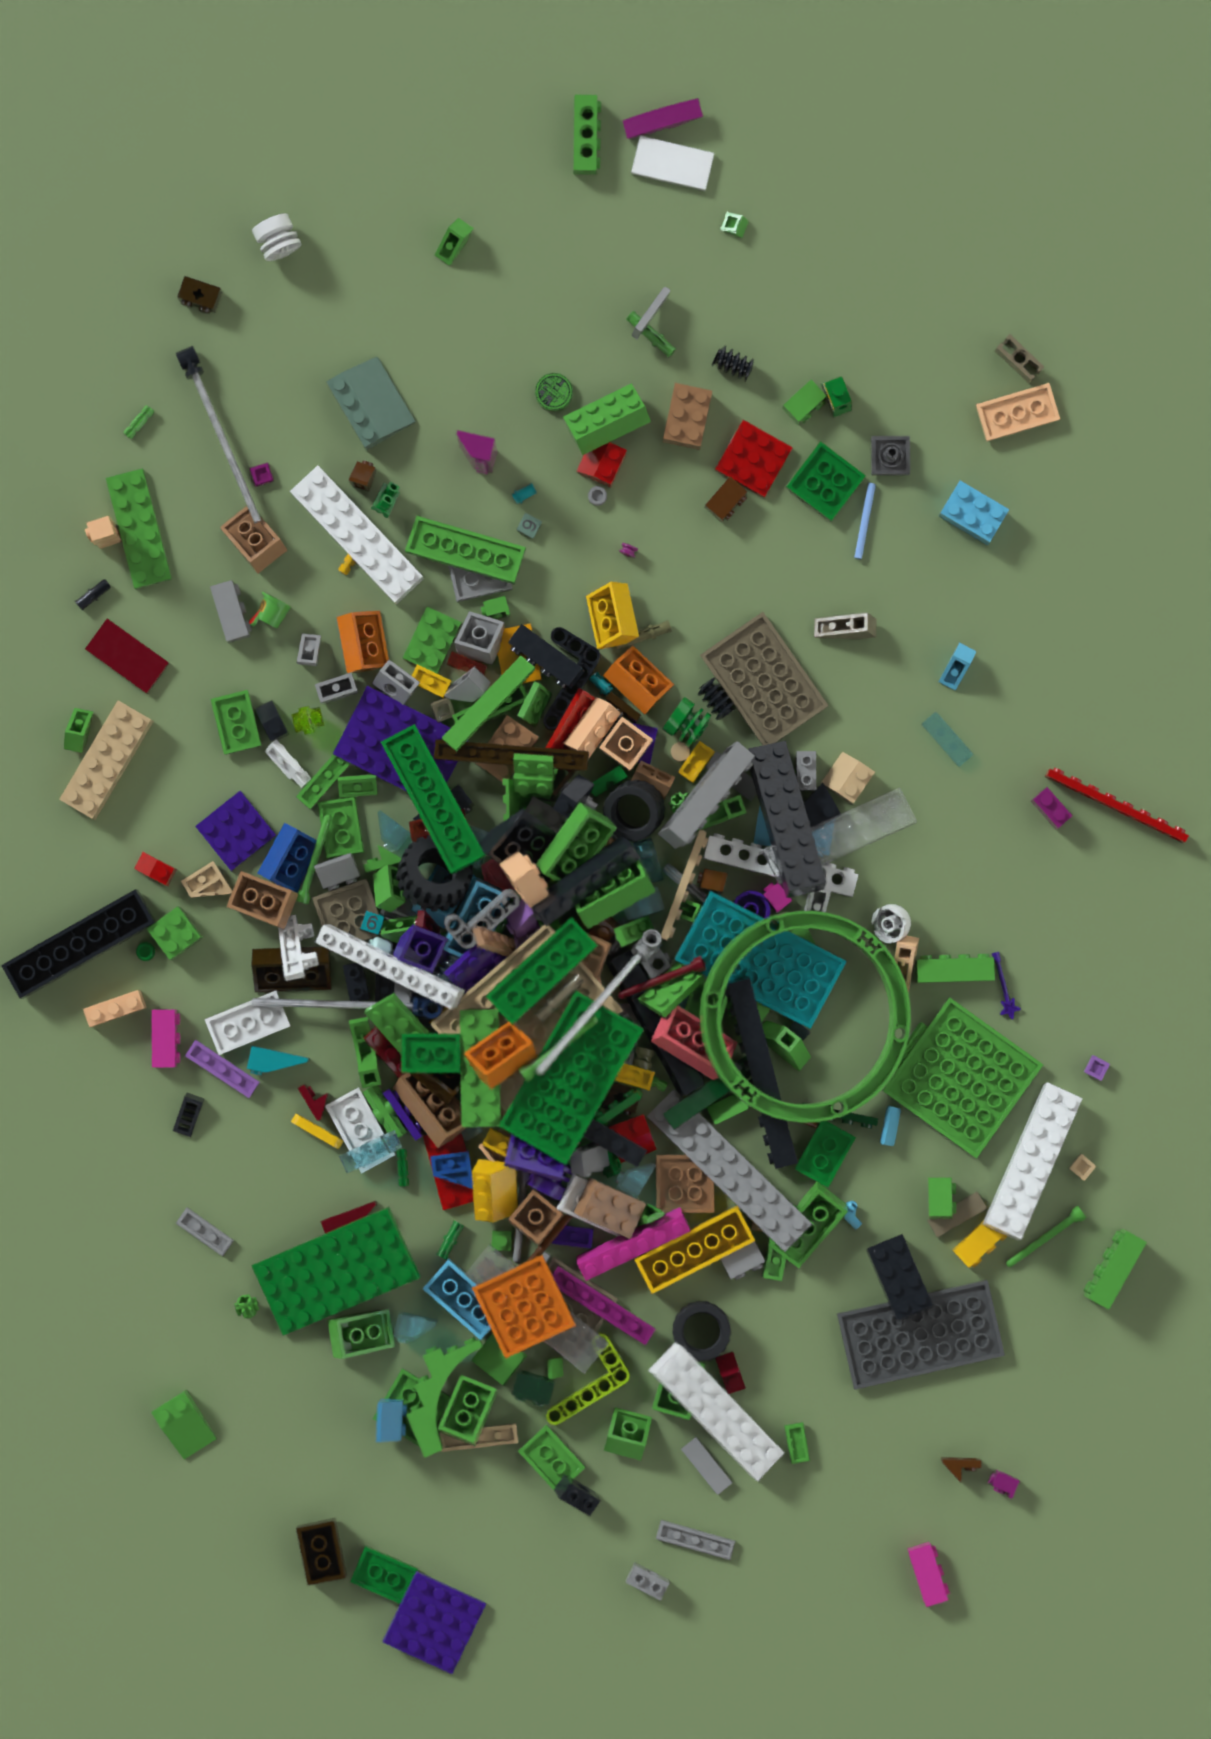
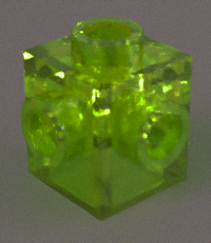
[291,706,325,735]

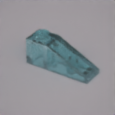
[339,1130,402,1173]

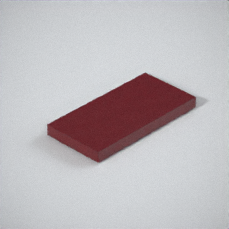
[85,618,169,694]

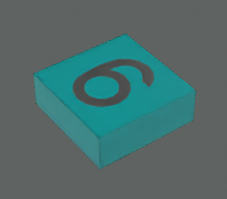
[360,911,385,935]

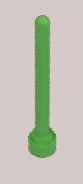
[296,814,332,905]
[518,1016,598,1082]
[1006,1205,1086,1267]

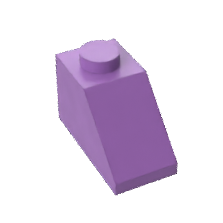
[505,899,537,939]

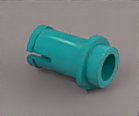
[511,483,537,504]
[589,672,613,696]

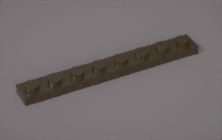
[434,739,589,771]

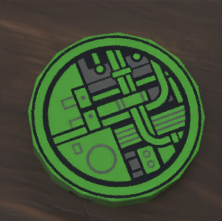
[535,373,573,411]

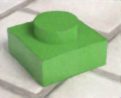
[492,1230,512,1251]

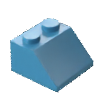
[376,1399,407,1442]

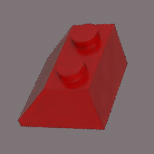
[576,442,627,488]
[609,1114,657,1163]

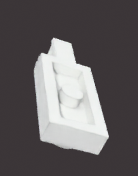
[265,739,311,788]

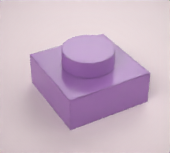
[1084,1055,1110,1081]

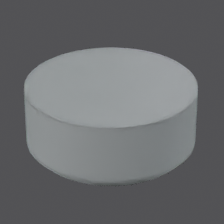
[588,486,607,506]

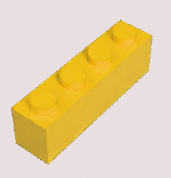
[952,1220,1008,1268]

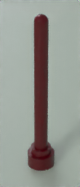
[618,956,707,999]

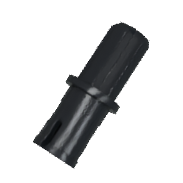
[75,579,111,611]

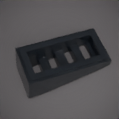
[173,1093,205,1137]

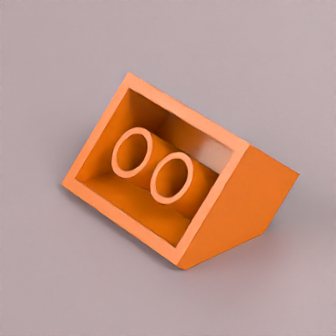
[337,611,389,673]
[603,646,674,715]
[464,1022,537,1089]

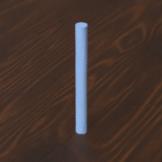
[854,483,876,559]

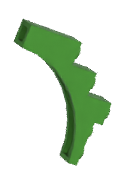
[406,1337,483,1457]

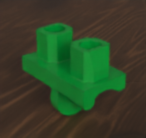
[371,482,400,518]

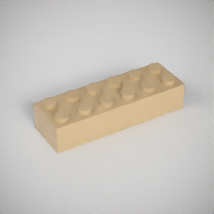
[59,700,154,820]

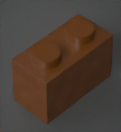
[704,477,747,523]

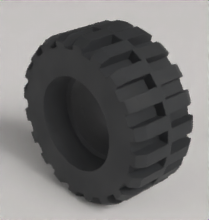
[397,835,473,912]

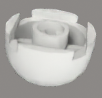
[871,904,911,943]

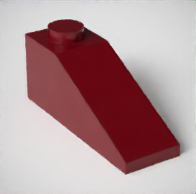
[321,1201,377,1233]

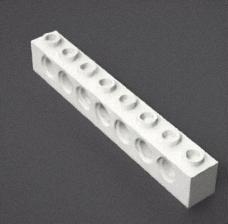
[703,833,858,897]
[316,924,465,1009]

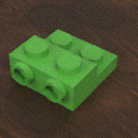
[513,754,555,797]

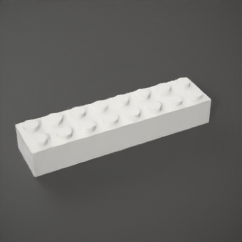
[290,465,424,605]
[982,1082,1082,1241]
[648,1343,784,1481]

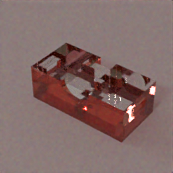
[447,651,488,676]

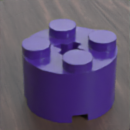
[733,891,770,918]

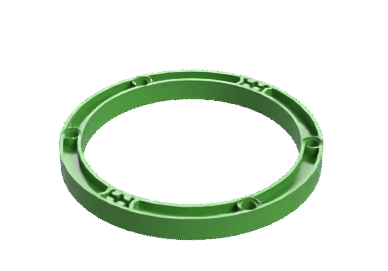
[700,911,911,1122]

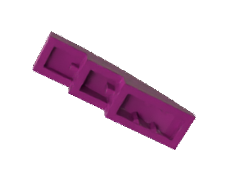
[622,98,704,140]

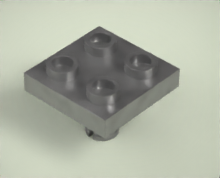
[871,436,910,475]

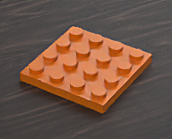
[472,1254,576,1358]

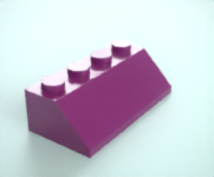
[456,430,497,475]

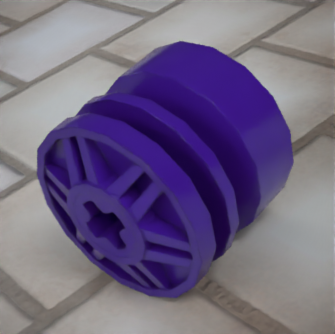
[526,1163,573,1200]

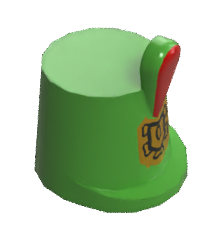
[249,591,291,628]

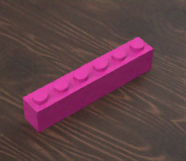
[576,1207,690,1281]

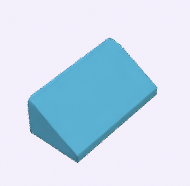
[880,1106,901,1146]

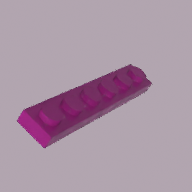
[553,1266,656,1345]

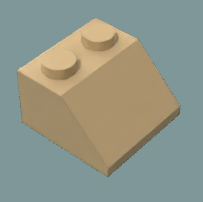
[821,752,875,805]

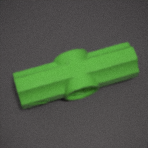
[362,1085,407,1141]

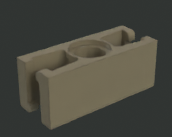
[995,334,1044,383]

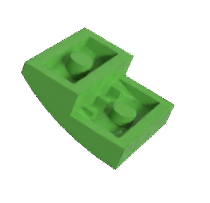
[472,1333,528,1386]

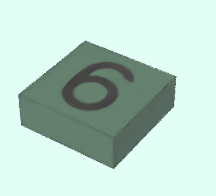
[516,513,542,539]

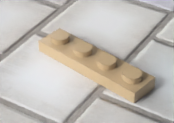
[439,1423,518,1452]

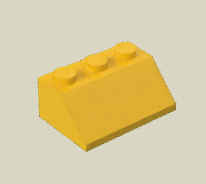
[586,581,639,649]
[472,1159,518,1222]

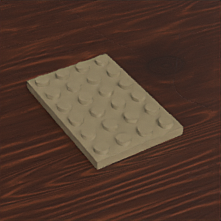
[700,612,828,746]

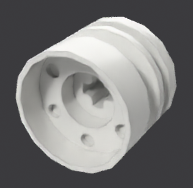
[252,213,302,261]

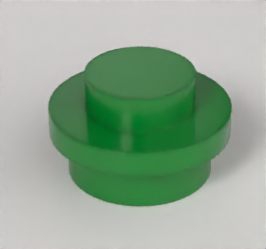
[136,942,156,961]

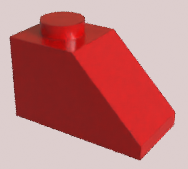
[134,852,177,886]

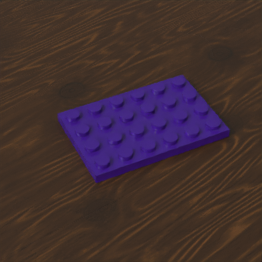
[333,686,469,792]

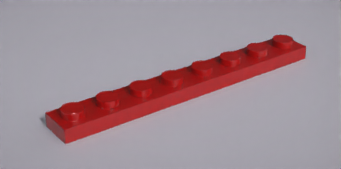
[1045,767,1189,843]

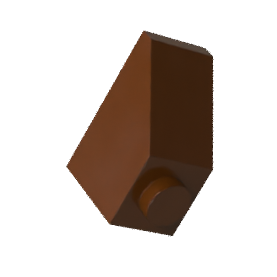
[349,460,376,492]
[697,869,728,893]

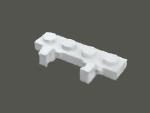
[278,915,318,981]

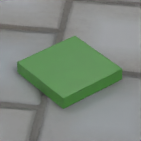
[517,681,552,727]

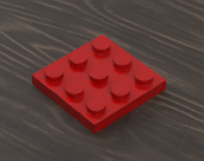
[715,420,793,498]

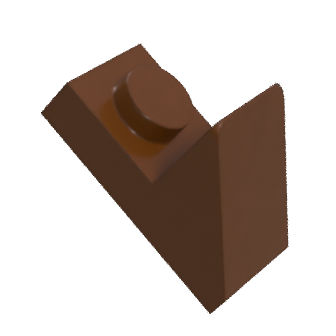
[941,1457,981,1483]

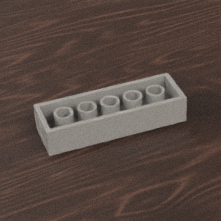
[658,741,755,849]

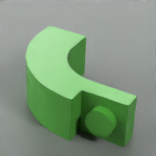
[349,1017,381,1089]

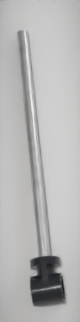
[175,346,262,523]

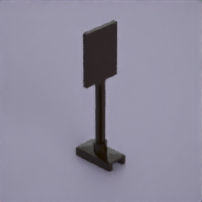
[551,692,641,801]

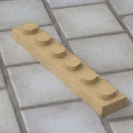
[661,830,709,941]

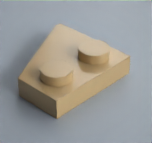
[181,861,232,898]

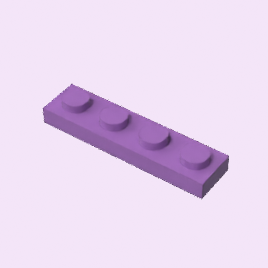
[185,1040,260,1098]

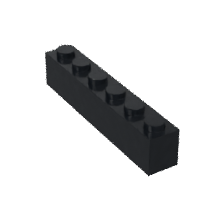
[532,835,640,926]

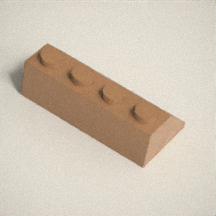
[393,1073,467,1148]

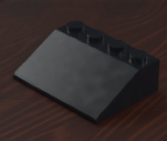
[479,809,557,882]

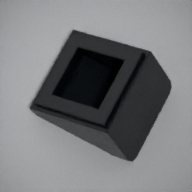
[788,1021,811,1041]

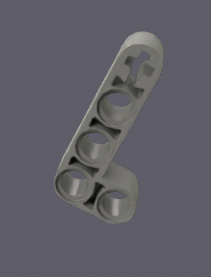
[444,889,520,948]

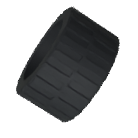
[603,780,665,842]
[673,1301,731,1361]

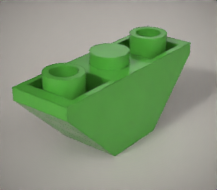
[762,1020,811,1071]

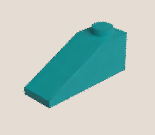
[247,1046,310,1076]

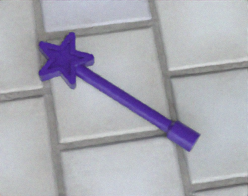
[992,951,1021,1019]

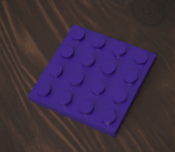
[382,1571,486,1674]

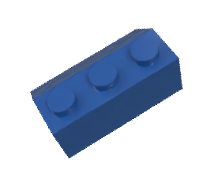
[257,823,317,893]

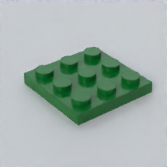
[786,441,866,522]

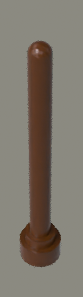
[526,1214,573,1262]

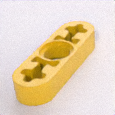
[291,1113,344,1149]

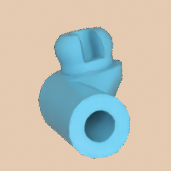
[844,1201,862,1230]

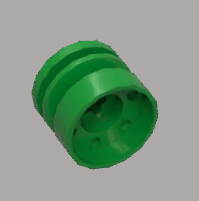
[662,697,711,748]

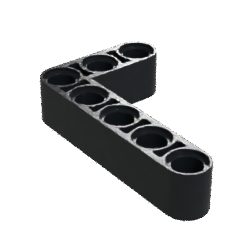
[543,627,600,731]

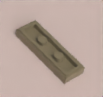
[927,1192,987,1237]

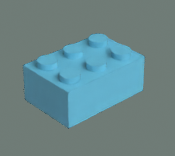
[939,480,1009,545]

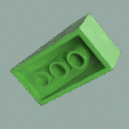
[769,1181,848,1268]

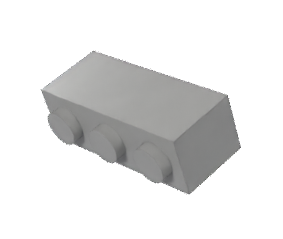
[210,580,252,643]

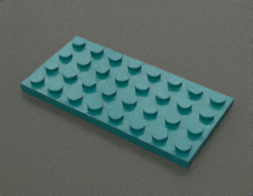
[674,891,847,1029]

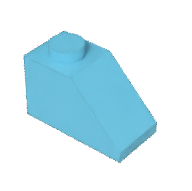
[939,643,976,690]

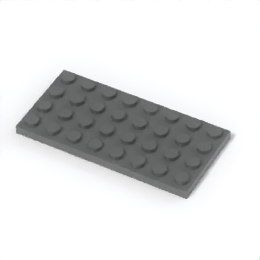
[837,1280,1005,1390]

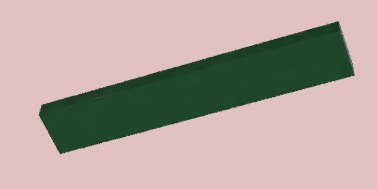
[663,1056,751,1130]

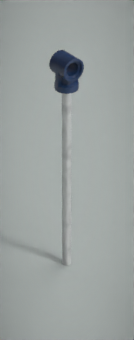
[252,997,445,1018]

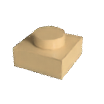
[1069,1154,1096,1181]

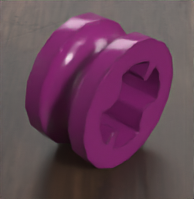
[619,543,638,558]

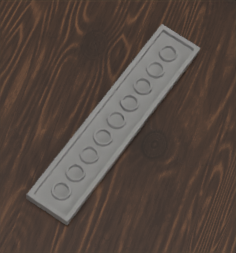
[647,1089,812,1252]

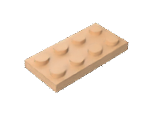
[976,383,1060,442]

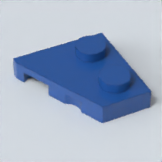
[431,1151,473,1188]

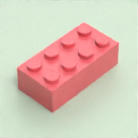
[651,1006,738,1080]

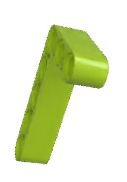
[546,1333,630,1425]

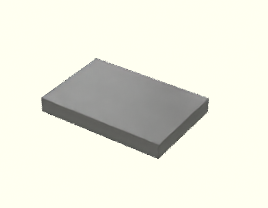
[448,565,513,602]

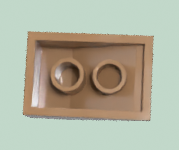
[220,506,287,574]

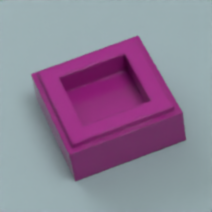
[250,462,274,487]

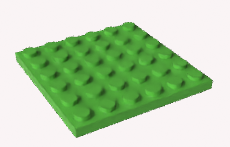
[882,997,1043,1159]

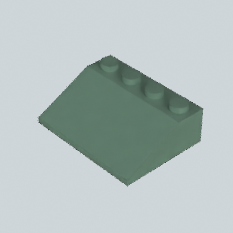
[326,357,415,451]

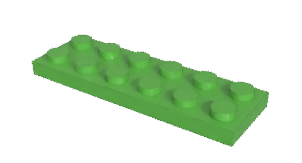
[106,468,172,589]
[405,516,526,585]
[460,1009,501,1127]

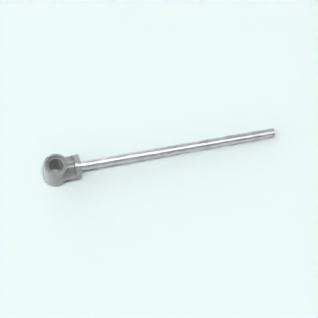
[535,929,661,1075]

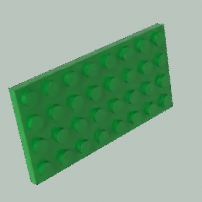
[499,990,644,1165]
[251,1207,421,1336]

